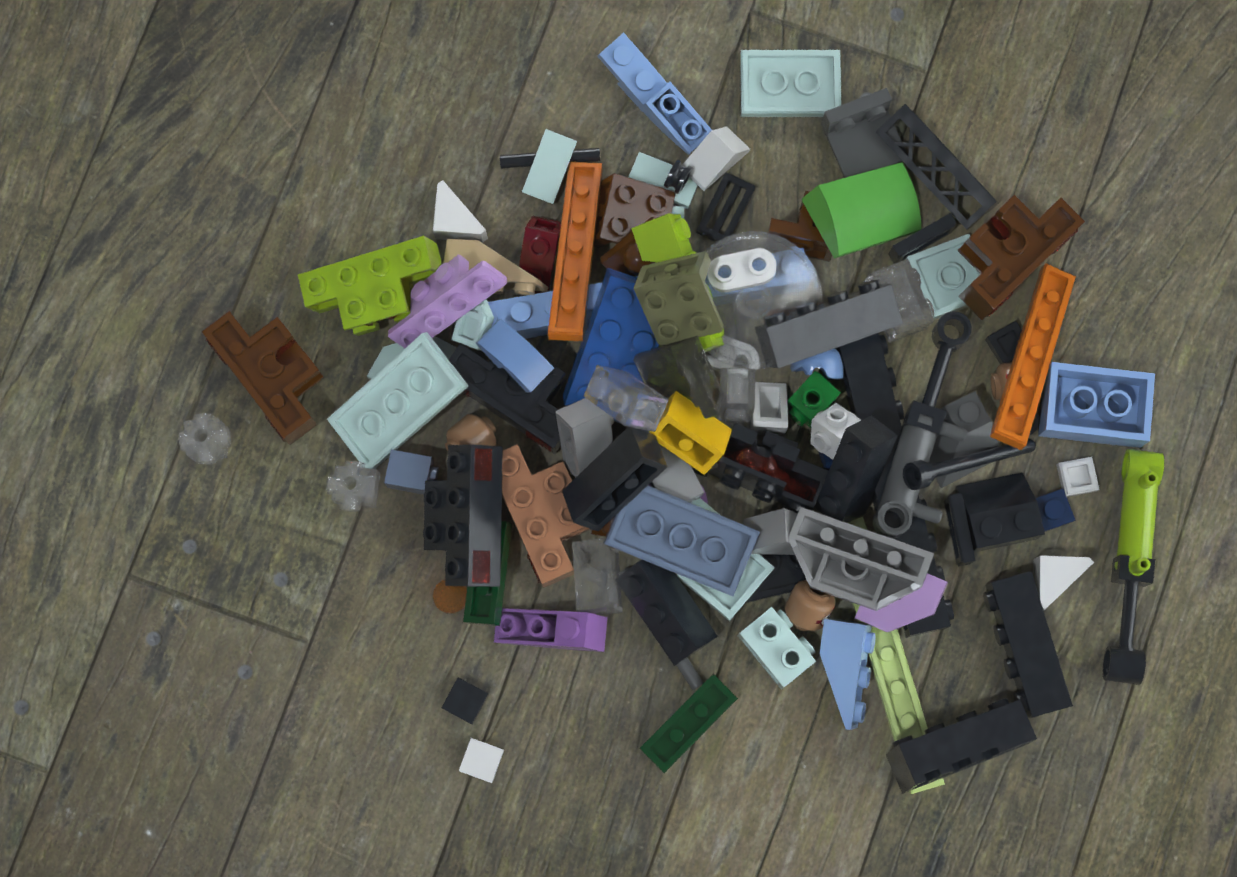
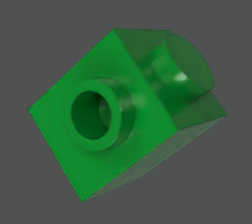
[787,370,841,428]

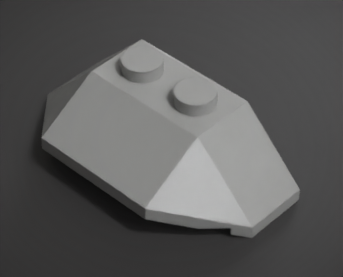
[788,507,934,611]

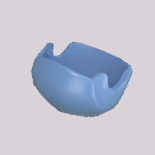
[790,348,844,379]

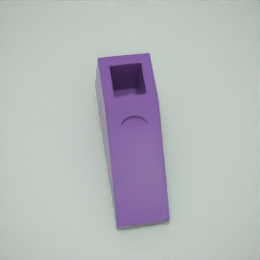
[494,608,608,652]

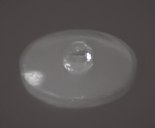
[705,231,822,369]

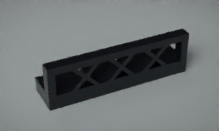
[876,104,999,230]

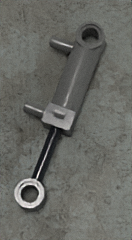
[873,311,972,539]

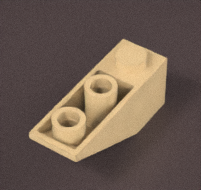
[443,239,548,296]

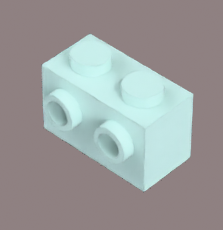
[737,607,816,689]

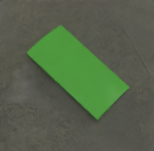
[801,162,922,259]

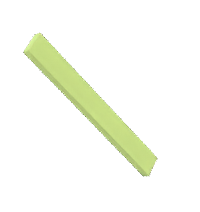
[849,517,945,794]

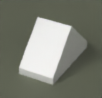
[682,126,750,191]
[433,180,488,243]
[750,382,788,436]
[1033,556,1094,610]

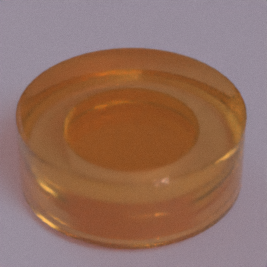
[433,580,467,614]

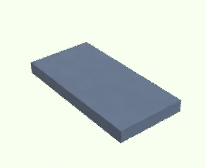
[603,486,760,596]

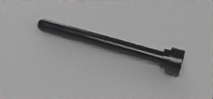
[903,439,1036,490]

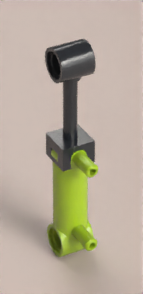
[1103,449,1164,685]

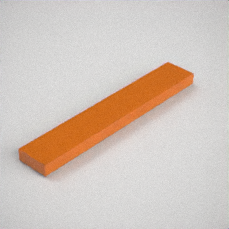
[548,162,603,341]
[990,263,1076,450]

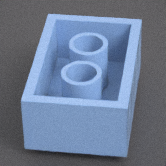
[1038,362,1155,448]

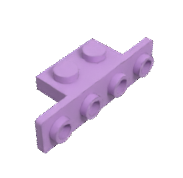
[388,254,507,348]

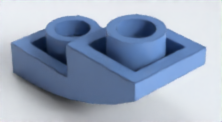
[476,319,554,393]

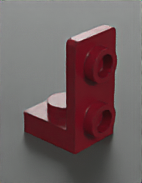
[519,216,561,294]

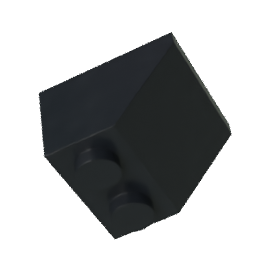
[955,472,1045,553]

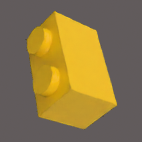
[649,391,732,475]

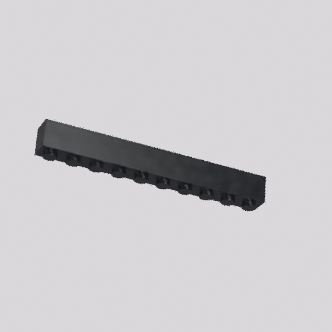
[836,333,954,638]

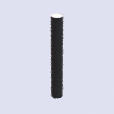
[500,148,600,169]

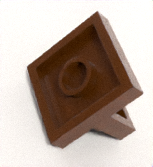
[764,191,832,262]

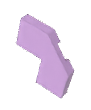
[855,573,948,632]

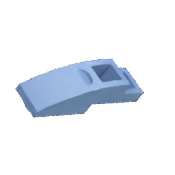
[597,33,712,155]

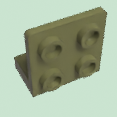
[633,251,724,346]

